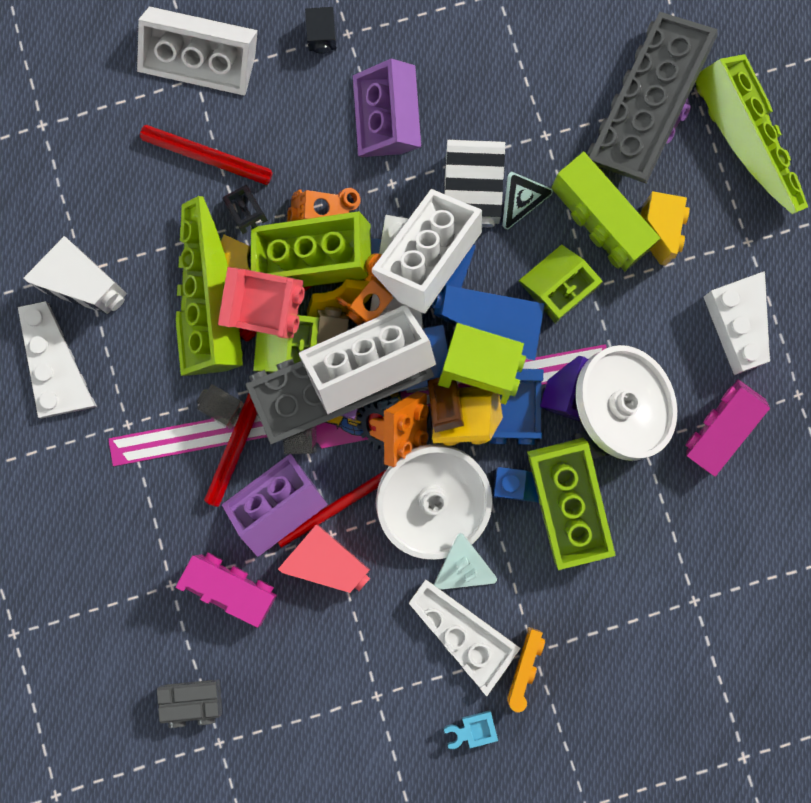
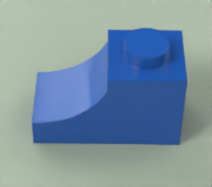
[492,467,539,503]

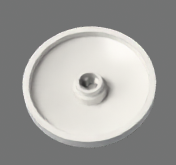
[576,345,677,461]
[376,444,492,559]

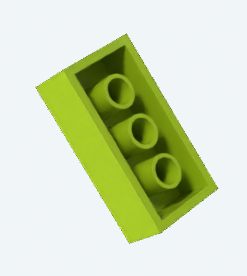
[551,152,660,272]
[251,211,371,287]
[527,438,616,570]

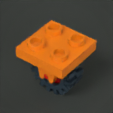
[356,391,428,467]

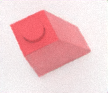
[278,524,370,593]

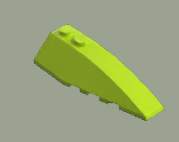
[696,54,808,214]
[176,196,243,376]

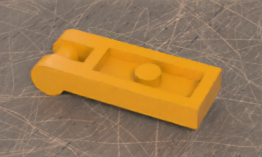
[507,627,545,712]

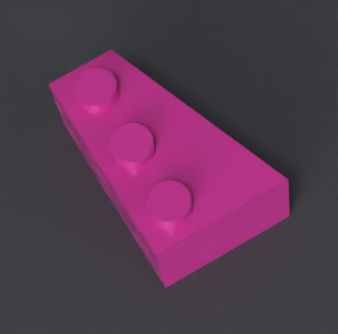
[685,379,770,476]
[175,552,277,628]

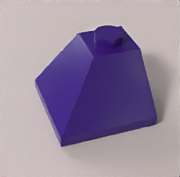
[540,356,589,422]

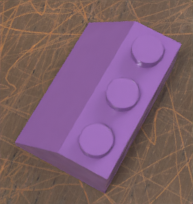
[353,59,421,157]
[222,453,328,557]

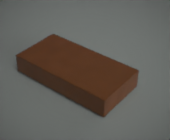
[427,377,464,433]

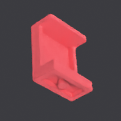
[218,267,305,338]

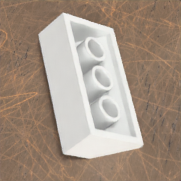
[137,7,257,95]
[372,189,482,314]
[299,305,436,414]

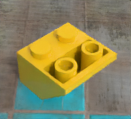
[640,191,690,266]
[432,387,503,446]

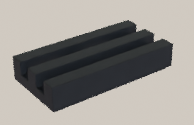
[222,185,268,234]

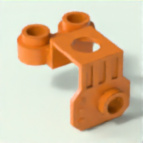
[287,188,360,222]
[335,253,393,326]

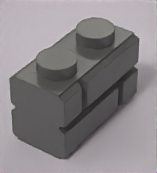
[157,679,222,728]

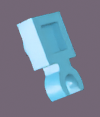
[444,710,498,749]

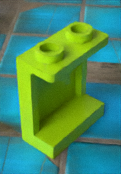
[438,323,526,405]

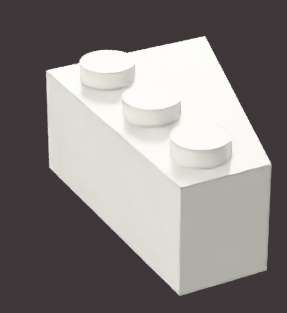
[704,271,770,375]

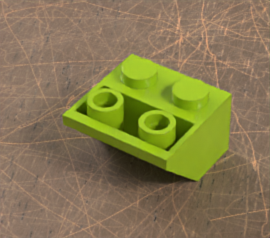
[519,245,603,324]
[253,315,319,373]

